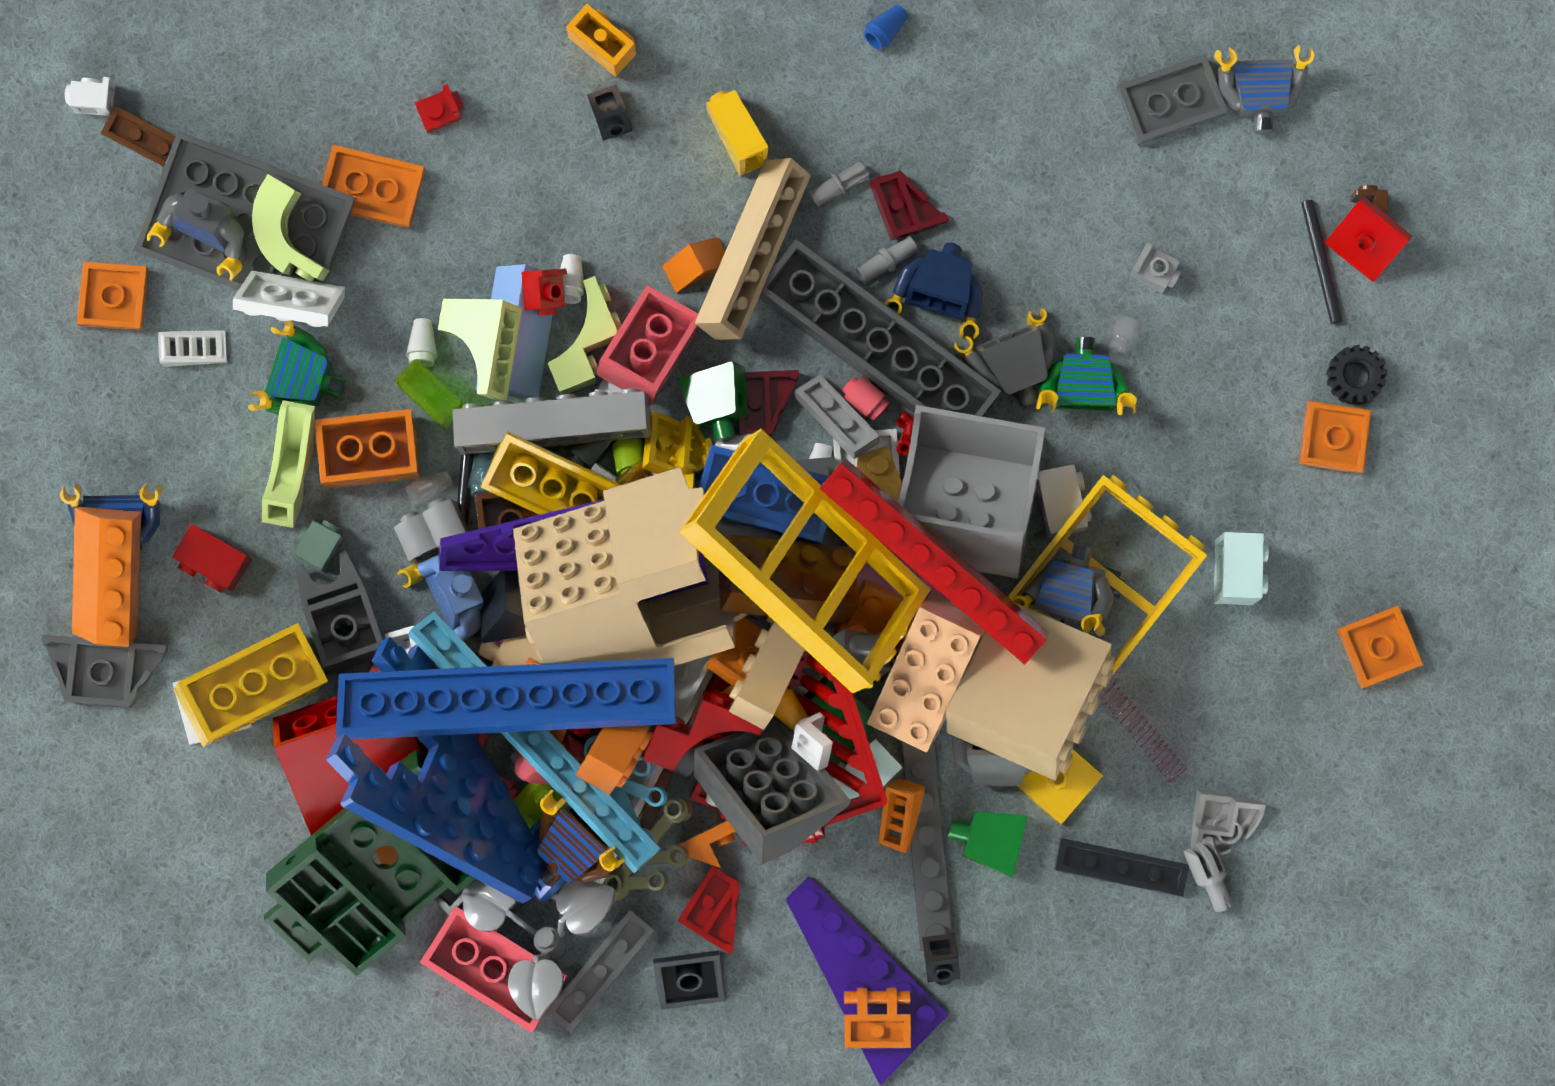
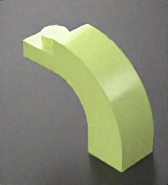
[252,174,330,282]

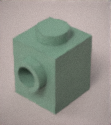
[294,520,345,573]

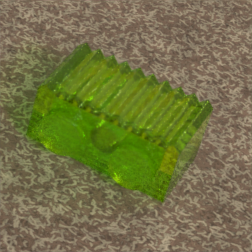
[395,359,464,430]

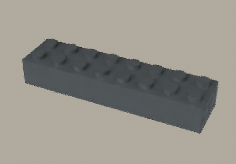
[759,239,1001,417]

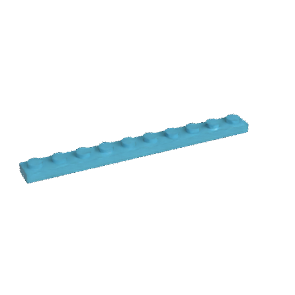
[408,611,660,873]

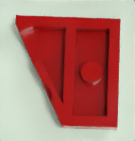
[677,866,740,955]

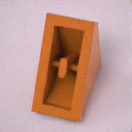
[662,237,726,294]

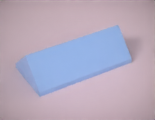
[475,264,553,398]

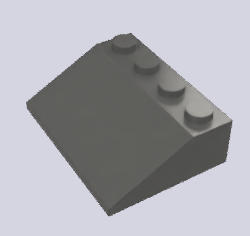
[694,716,850,864]

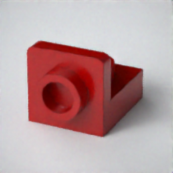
[415,84,464,133]

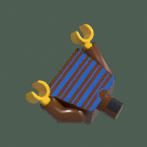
[537,790,625,887]

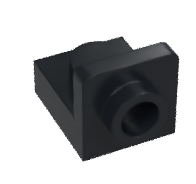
[587,84,632,141]

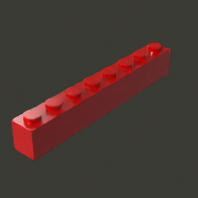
[819,458,1049,665]

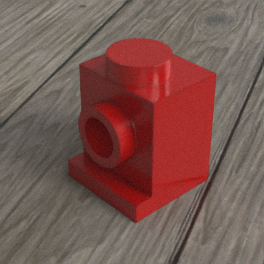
[521,268,567,316]

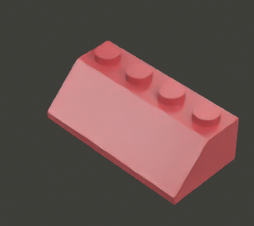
[420,906,567,1033]

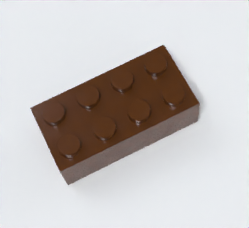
[718,534,860,624]

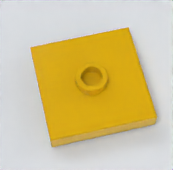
[1016,749,1103,825]

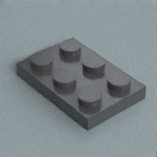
[1116,54,1228,145]

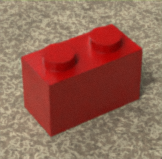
[172,524,252,593]

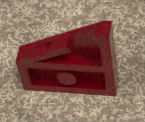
[869,170,949,241]

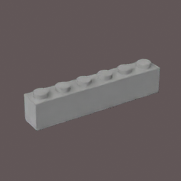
[453,388,651,455]

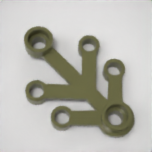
[603,796,692,901]

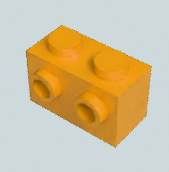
[566,4,636,77]

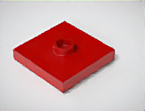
[1324,196,1413,282]

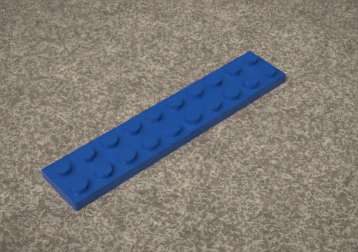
[336,658,676,740]

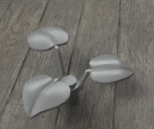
[462,880,615,1020]

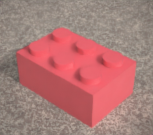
[596,285,699,406]

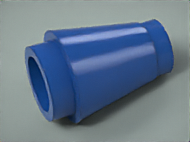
[863,4,908,50]

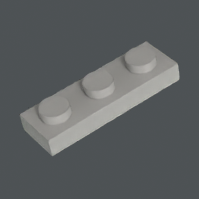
[795,374,879,459]

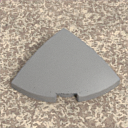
[1190,790,1266,856]

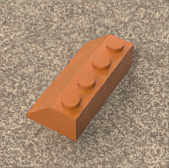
[72,507,141,647]

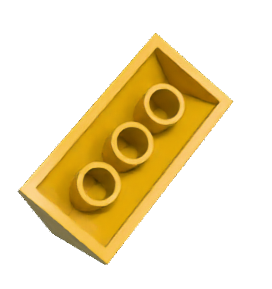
[481,431,621,515]

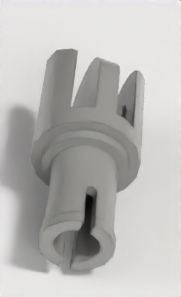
[1183,836,1234,912]

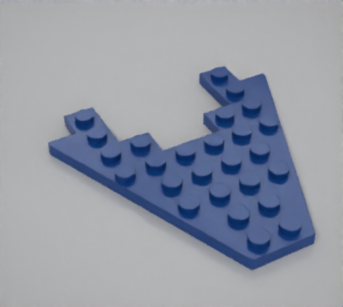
[326,637,545,904]

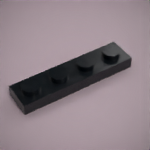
[1054,838,1189,897]

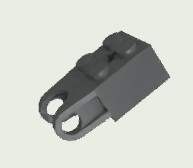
[296,550,383,675]

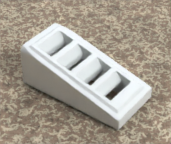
[158,331,228,367]

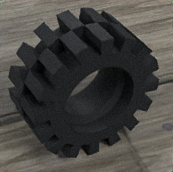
[1326,345,1387,405]

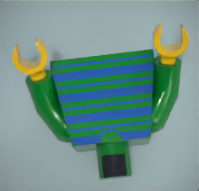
[248,321,346,415]
[1036,337,1137,415]

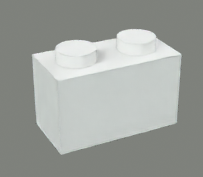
[1036,464,1092,538]

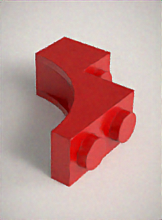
[643,690,763,771]

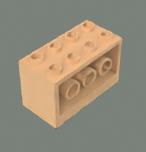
[867,591,985,753]

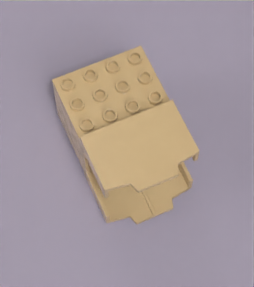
[513,467,747,666]

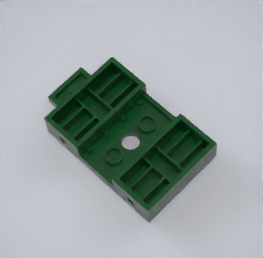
[264,749,476,976]

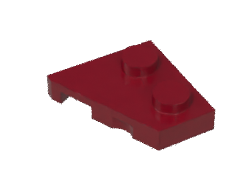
[739,370,799,436]

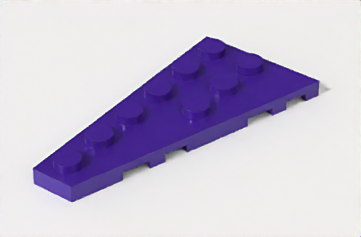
[438,500,604,571]
[785,876,948,1085]

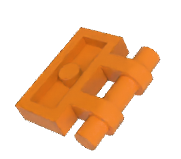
[844,987,911,1048]

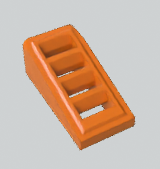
[878,778,925,853]

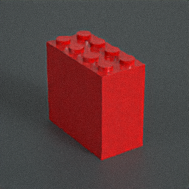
[272,695,428,835]

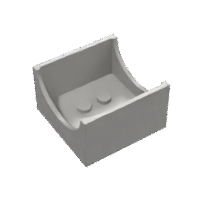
[889,405,1045,579]

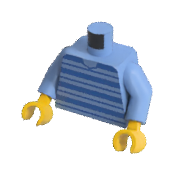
[397,555,484,642]

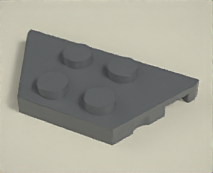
[41,635,168,708]

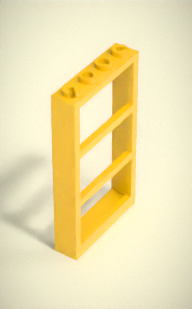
[679,429,931,693]
[1008,475,1207,691]

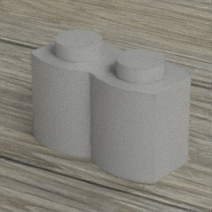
[394,497,469,564]

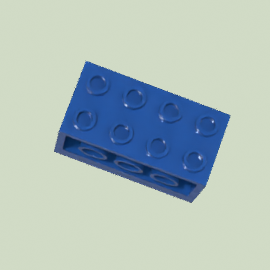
[699,445,830,544]

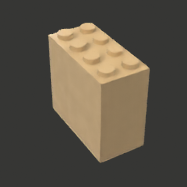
[946,603,1115,781]

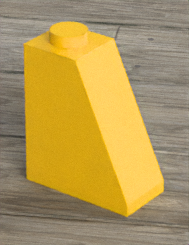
[706,90,768,176]

